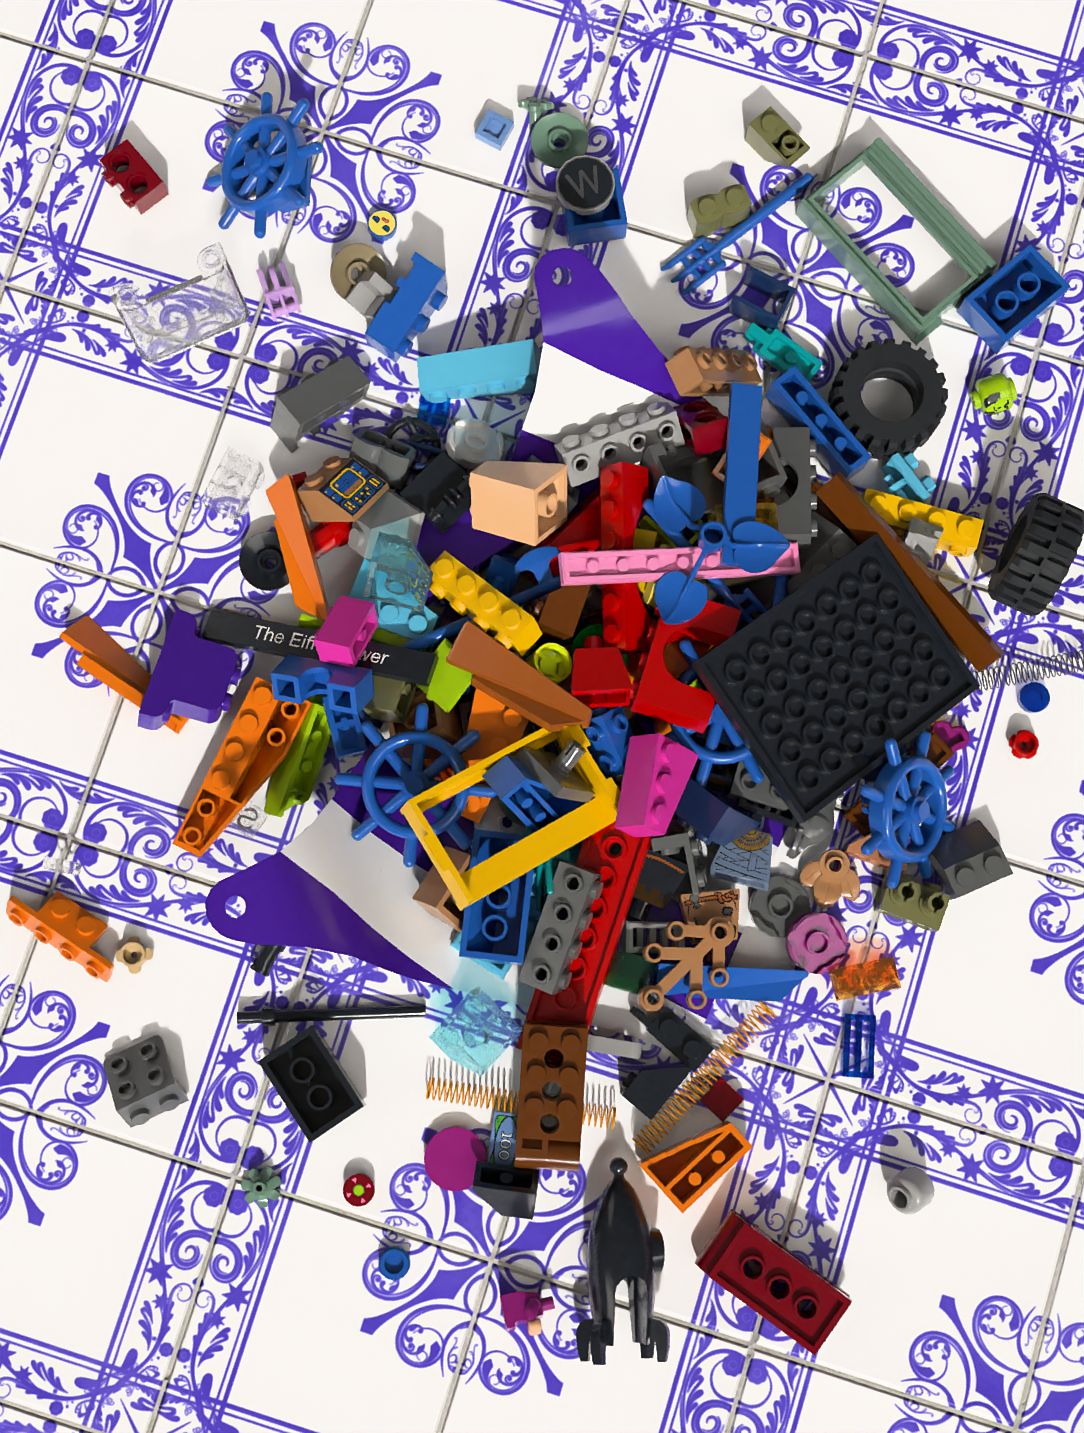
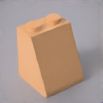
[469,460,567,546]

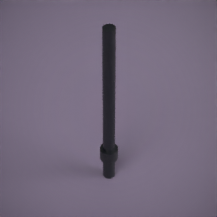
[237,1005,426,1026]

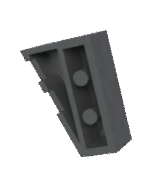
[270,355,371,453]

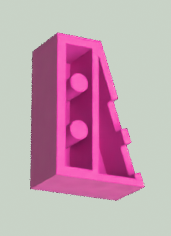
[615,733,699,837]

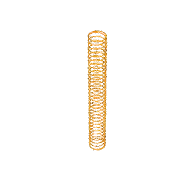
[632,1001,777,1155]
[426,1076,616,1130]

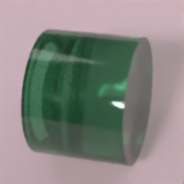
[604,950,658,997]

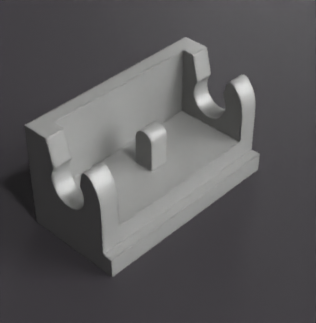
[902,517,944,566]

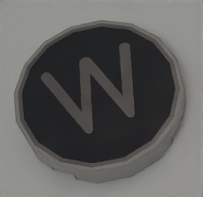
[555,155,615,216]

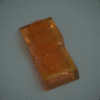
[829,957,901,1001]

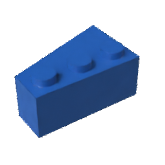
[365,252,448,363]

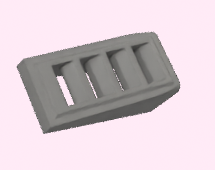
[618,921,685,953]

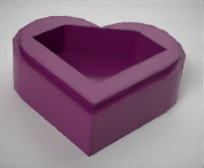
[928,720,970,752]

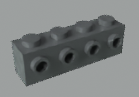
[518,860,603,995]

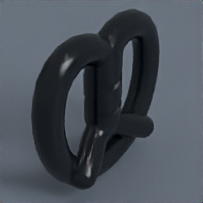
[384,416,441,474]

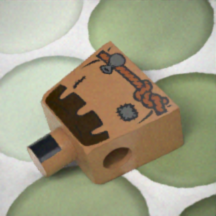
[678,889,740,962]

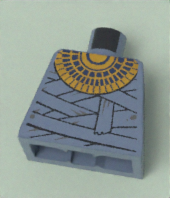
[710,813,773,891]

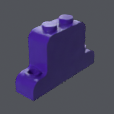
[413,509,526,607]
[137,609,242,730]

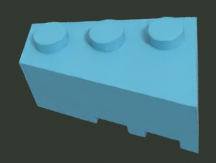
[349,558,442,652]

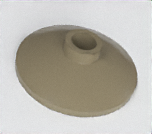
[330,243,387,300]

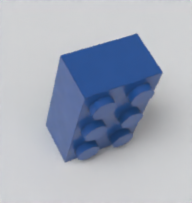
[957,244,1071,355]

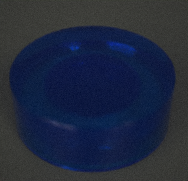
[1017,682,1050,714]

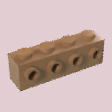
[664,345,763,397]

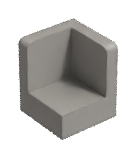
[345,271,397,319]

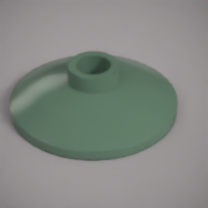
[531,112,589,168]

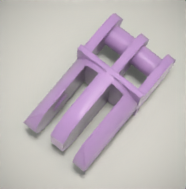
[256,261,302,321]

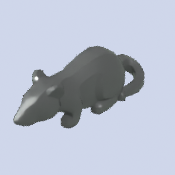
[786,793,844,859]

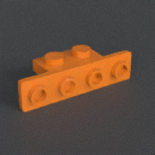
[6,891,114,982]

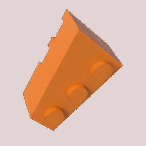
[637,1120,753,1214]

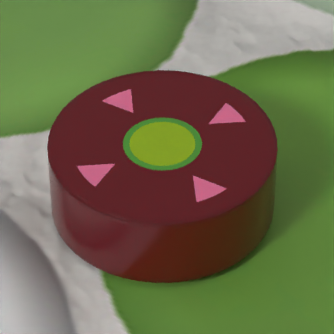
[343,1173,375,1207]

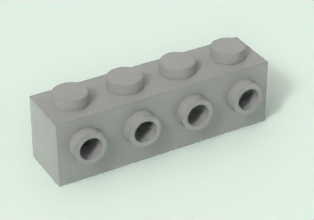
[554,402,685,487]

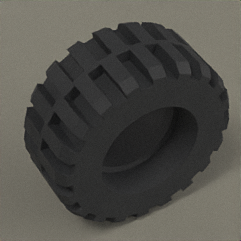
[828,339,948,460]
[988,493,1084,616]

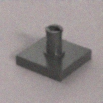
[516,739,595,803]

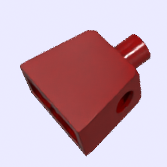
[570,636,632,708]

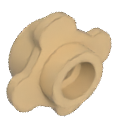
[115,936,153,974]

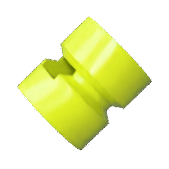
[524,643,572,684]

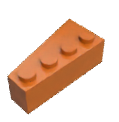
[452,688,529,824]

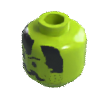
[970,373,1017,416]

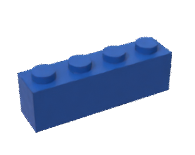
[766,366,872,480]

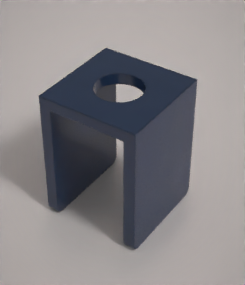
[728,266,796,331]

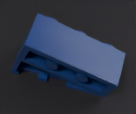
[482,755,585,833]

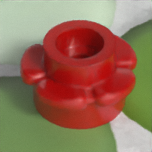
[1009,730,1039,759]

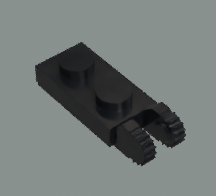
[629,994,714,1072]

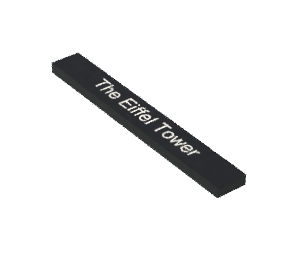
[201,610,439,687]

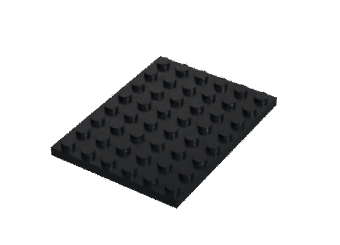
[691,533,980,824]

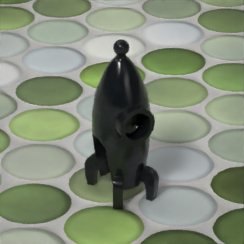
[576,1157,670,1365]

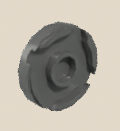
[748,876,811,938]

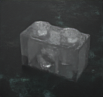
[200,446,266,522]

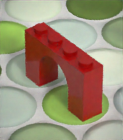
[628,600,741,734]

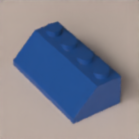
[459,829,534,966]

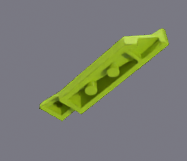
[264,694,331,818]

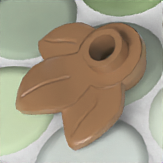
[799,849,860,909]

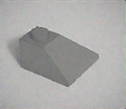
[347,489,425,569]

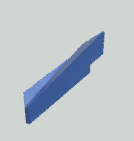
[655,963,809,1002]

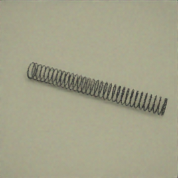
[972,650,1084,693]

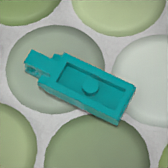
[743,322,823,382]

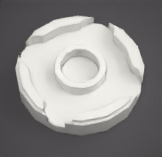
[445,418,505,470]

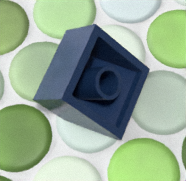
[673,777,760,846]

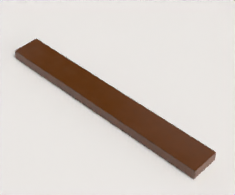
[815,471,1004,672]

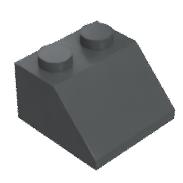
[928,820,1014,900]

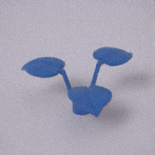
[653,475,790,625]

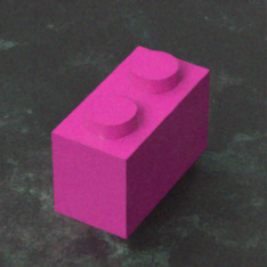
[314,595,379,668]

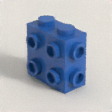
[580,706,634,779]

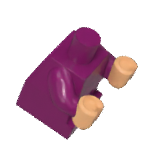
[500,1291,555,1336]

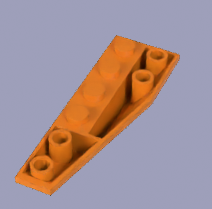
[172,676,312,857]

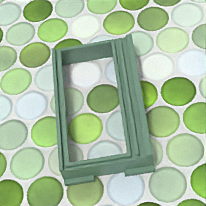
[796,137,998,346]

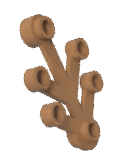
[637,916,735,1011]

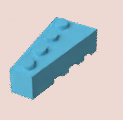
[417,339,542,403]

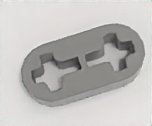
[587,1034,643,1060]

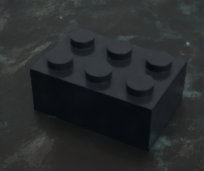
[258,1025,367,1143]

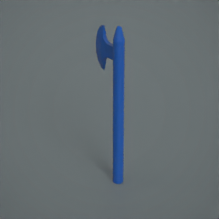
[403,546,564,651]

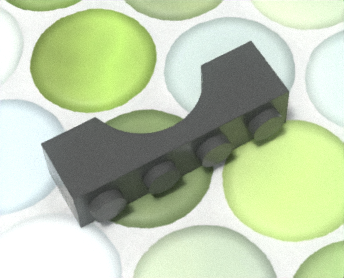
[773,427,817,549]

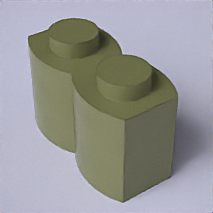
[686,184,752,238]

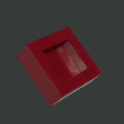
[699,1077,744,1122]

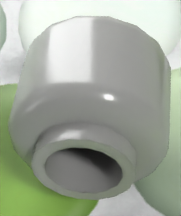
[886,1167,935,1215]

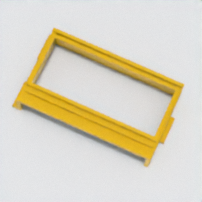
[400,725,621,911]

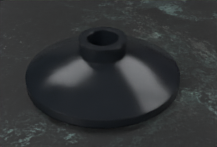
[239,531,290,591]

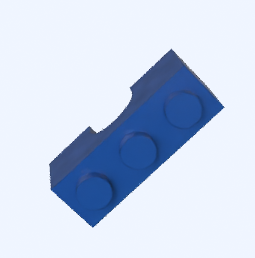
[270,654,374,715]

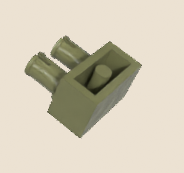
[874,872,951,932]

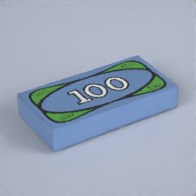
[487,1111,518,1166]

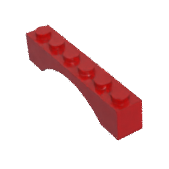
[600,462,652,655]

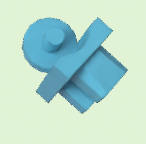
[881,452,936,503]

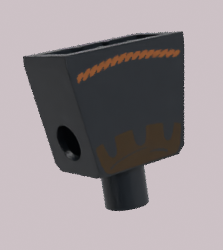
[628,849,689,921]

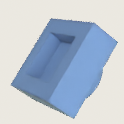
[475,109,514,151]

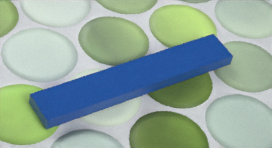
[720,382,763,567]

